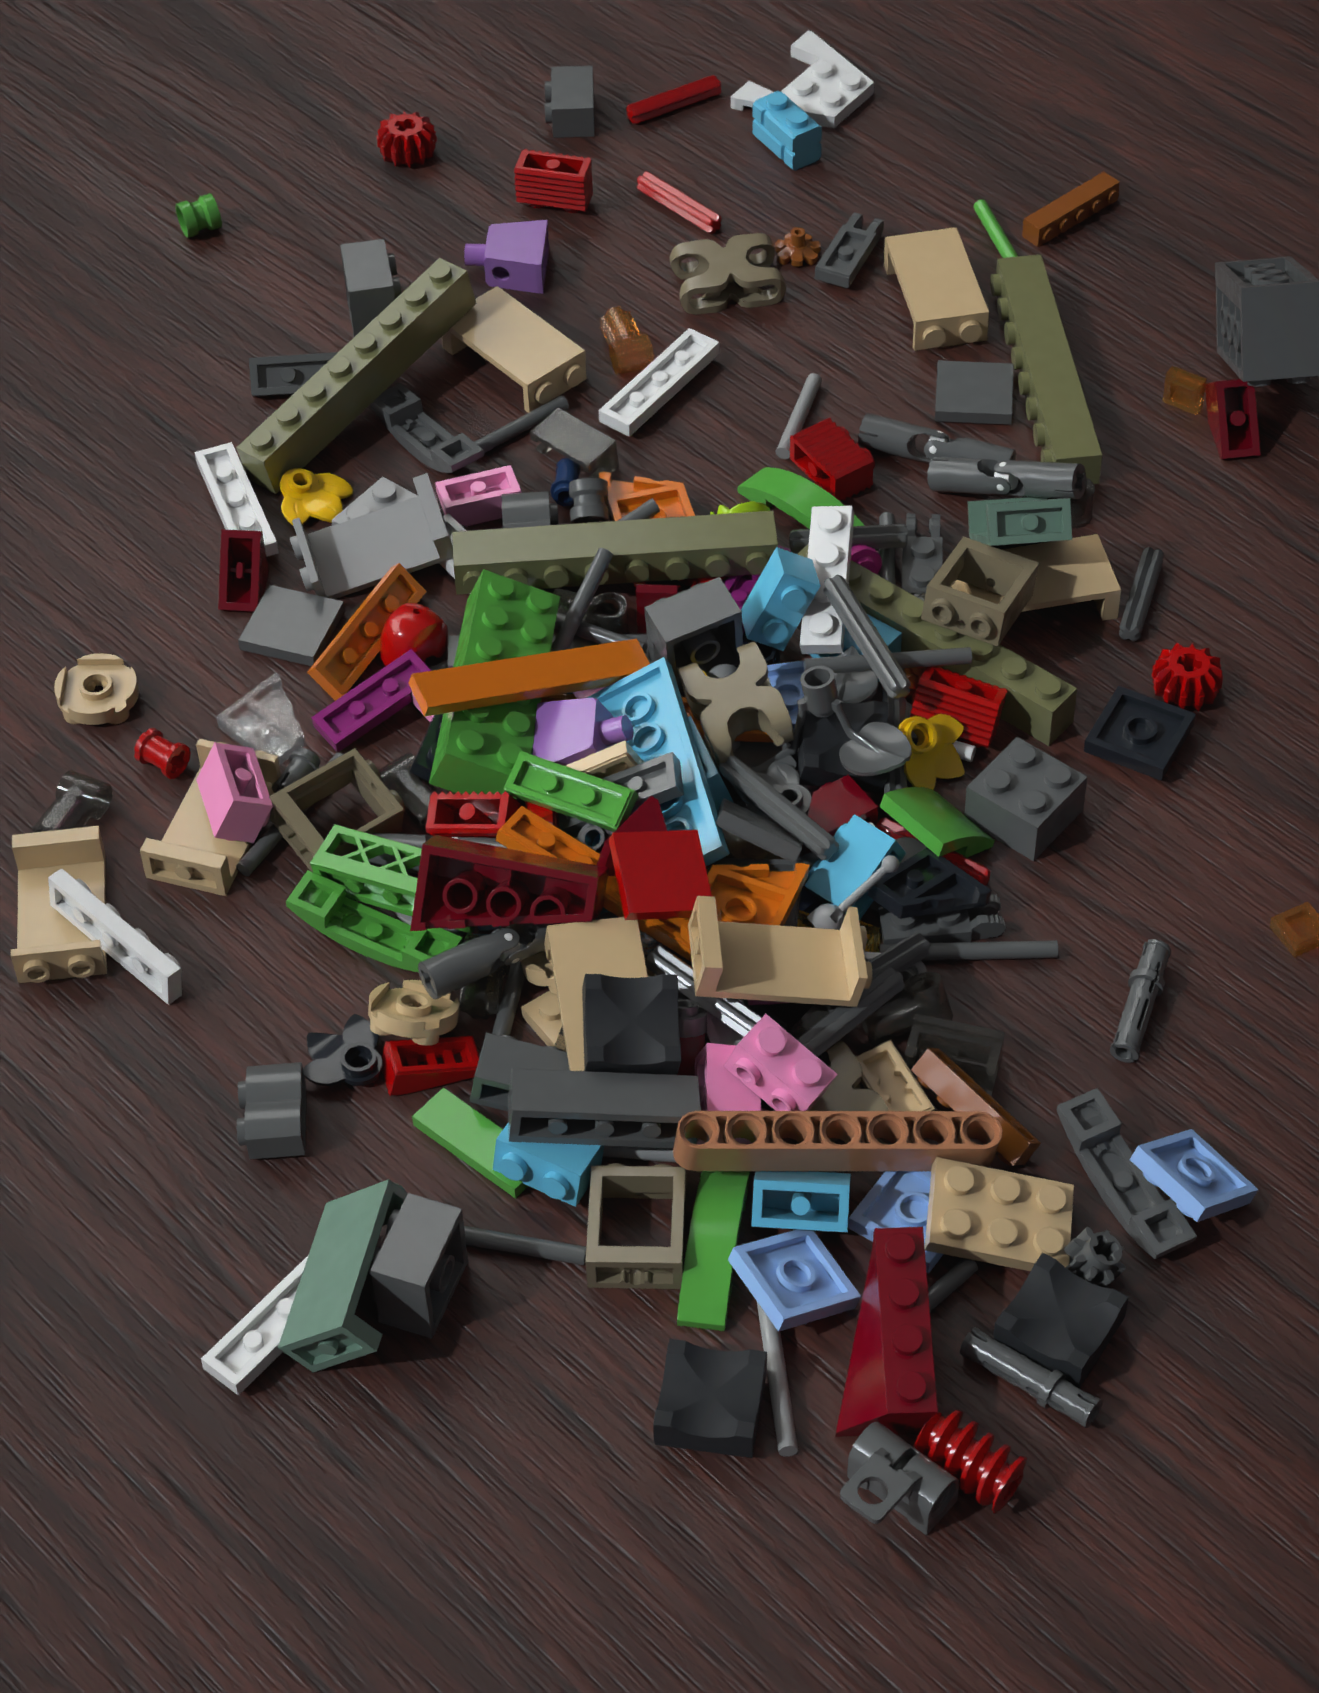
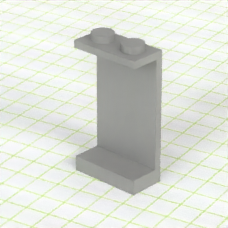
[290,473,453,599]

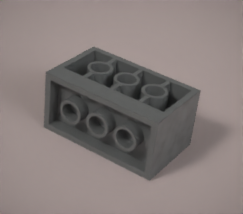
[1215,256,1319,387]

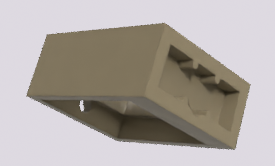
[921,536,1039,646]
[269,748,405,872]
[585,1163,687,1289]

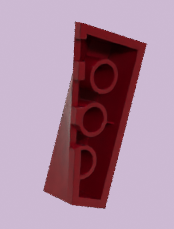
[410,835,609,931]
[835,1227,938,1437]

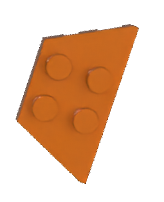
[599,472,695,587]
[680,863,810,944]

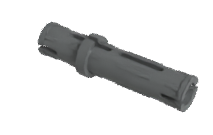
[1110,939,1172,1063]
[960,1327,1102,1428]

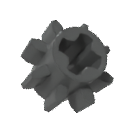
[1064,1227,1126,1288]

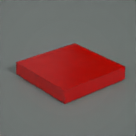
[609,830,712,920]

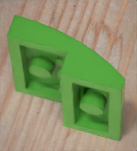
[880,787,995,857]

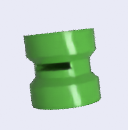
[175,193,222,238]

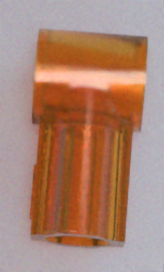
[599,306,654,375]

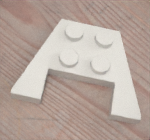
[731,30,874,128]

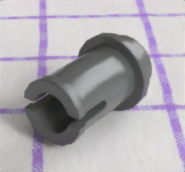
[272,748,321,793]

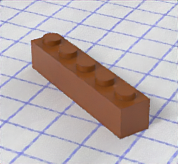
[1022,172,1120,247]
[911,1048,1041,1166]

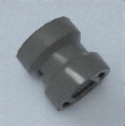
[569,478,609,524]

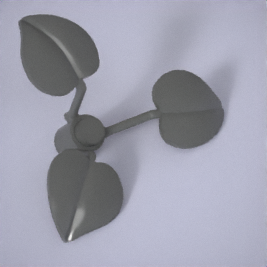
[733,646,912,776]

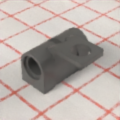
[840,1421,959,1536]

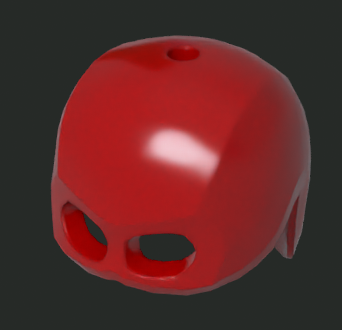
[380,603,448,667]

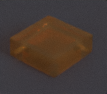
[1162,366,1207,415]
[1269,902,1319,958]

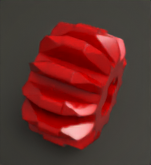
[377,111,437,168]
[1151,642,1224,711]

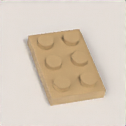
[925,1157,1074,1271]

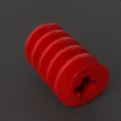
[914,1409,1027,1514]

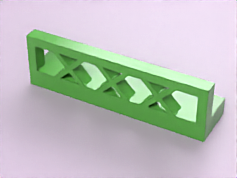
[310,824,476,934]

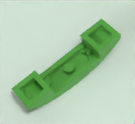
[738,467,877,550]
[286,870,463,973]
[677,1171,751,1331]

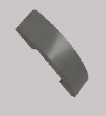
[370,383,484,473]
[1057,1088,1197,1259]

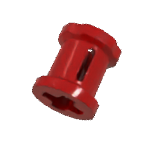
[134,728,191,779]

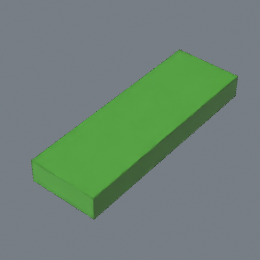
[503,751,639,832]
[412,1087,528,1199]

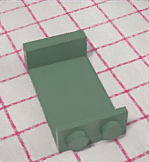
[967,497,1072,546]
[278,1179,408,1372]

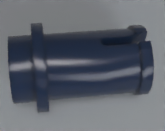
[550,458,581,506]

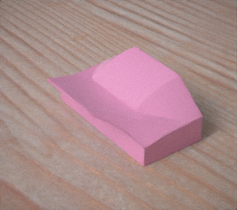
[435,465,521,526]

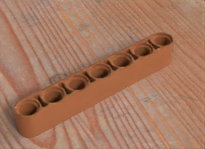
[673,1111,1002,1171]

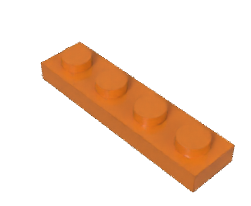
[307,563,427,701]

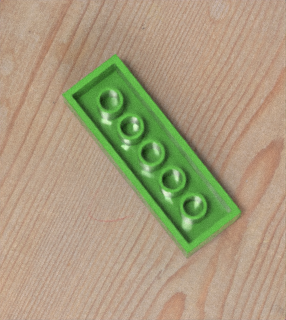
[429,569,560,799]

